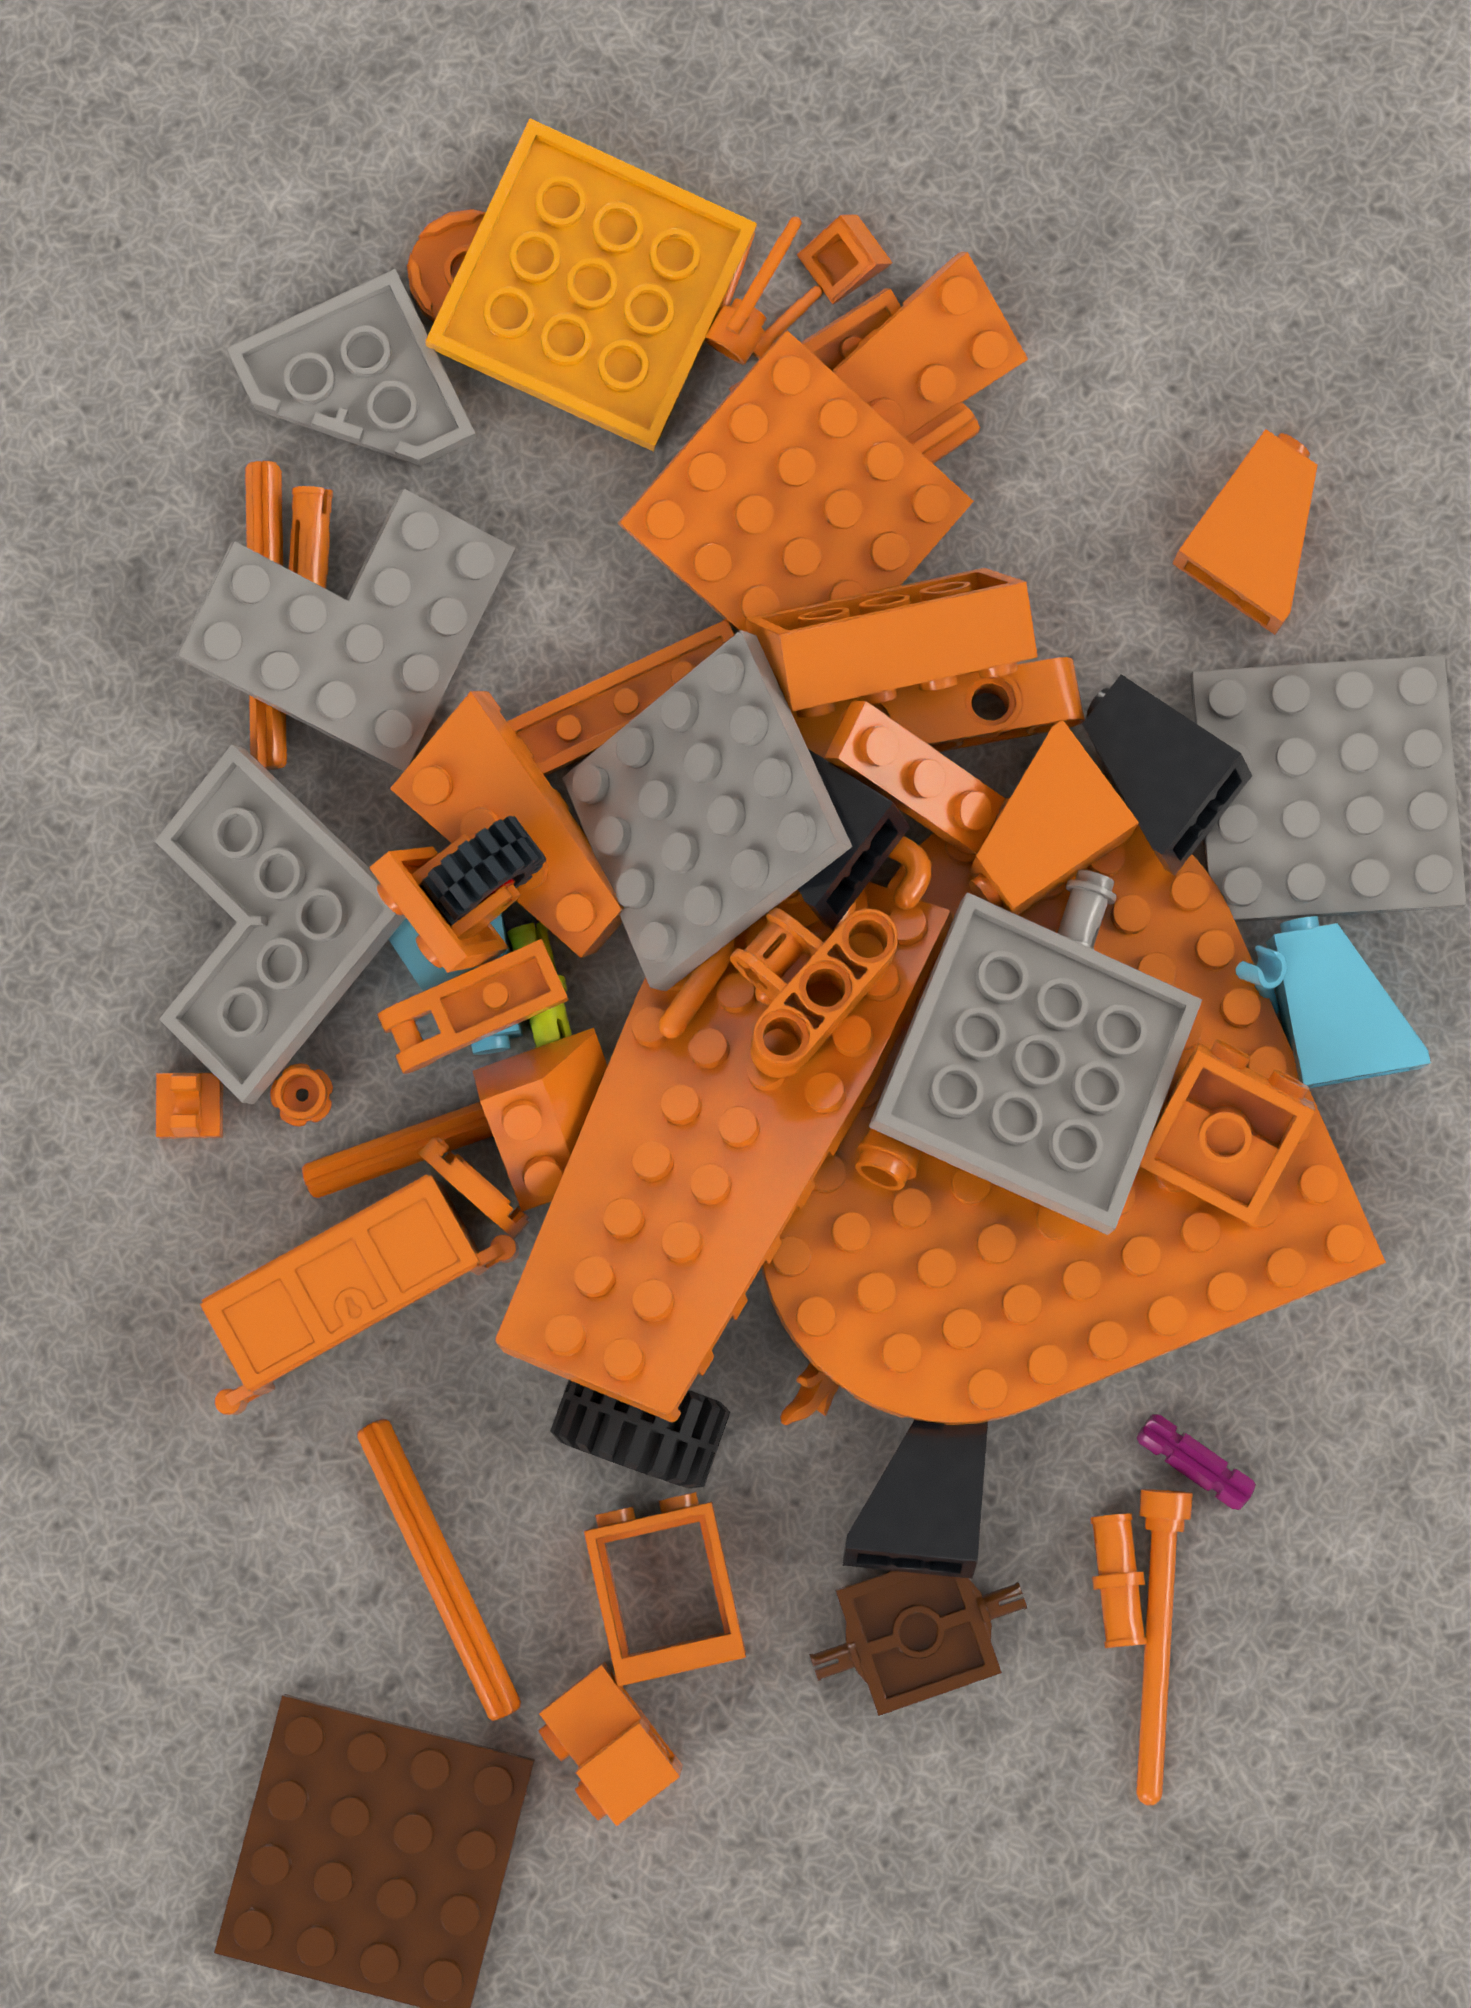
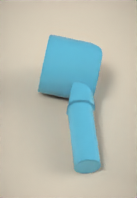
[1235,945,1287,1014]

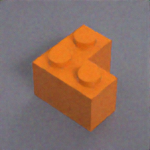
[538,1662,683,1827]

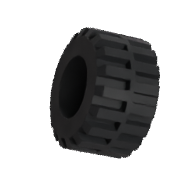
[550,1380,731,1489]

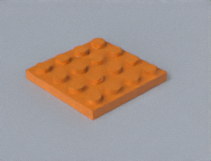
[618,330,974,632]

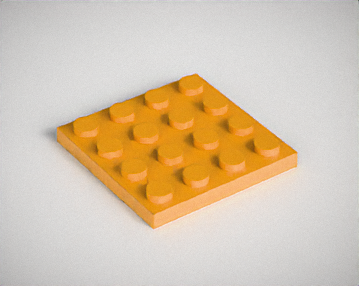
[426,118,757,452]

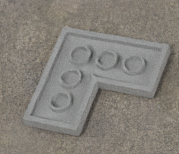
[175,489,515,773]
[155,744,406,1104]

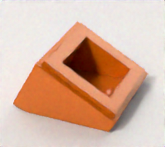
[797,214,893,304]

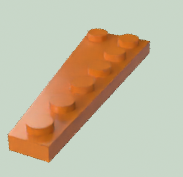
[832,252,1028,438]

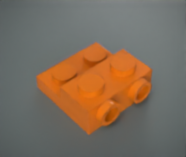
[1140,1040,1315,1225]

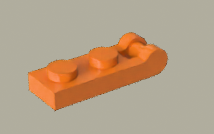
[377,939,569,1074]

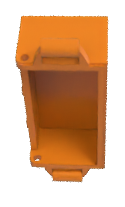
[200,1174,520,1415]

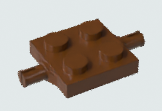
[809,1571,1027,1716]

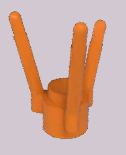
[705,216,823,365]

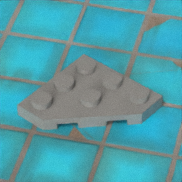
[226,269,477,466]

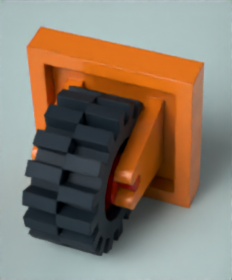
[369,815,546,973]

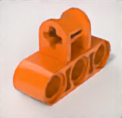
[730,907,898,1078]

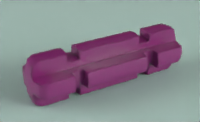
[1137,1414,1256,1510]

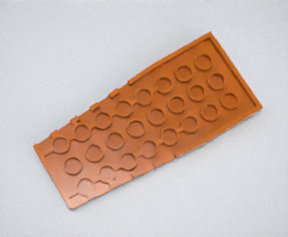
[495,882,953,1422]

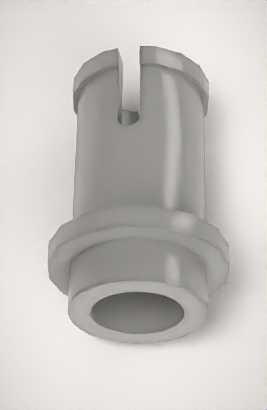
[1057,870,1117,950]

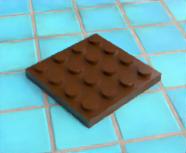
[214,1694,535,2008]

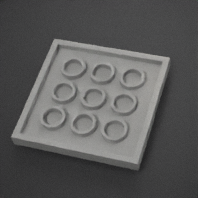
[562,630,852,991]
[1190,655,1467,922]
[869,892,1202,1235]

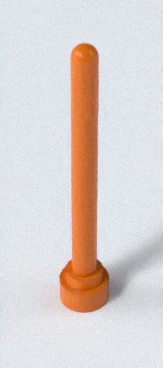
[1136,1489,1193,1806]

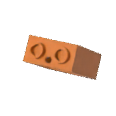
[584,1492,746,1687]

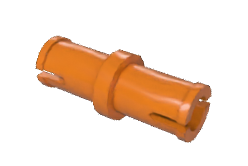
[1090,1513,1147,1648]

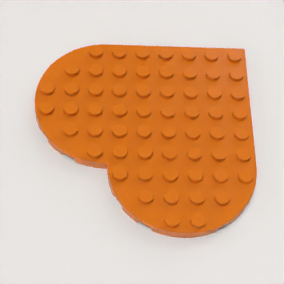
[761,798,1386,1425]

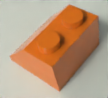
[472,1027,608,1212]

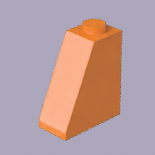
[1172,429,1318,635]
[969,720,1139,915]

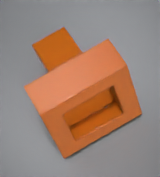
[156,1073,223,1139]

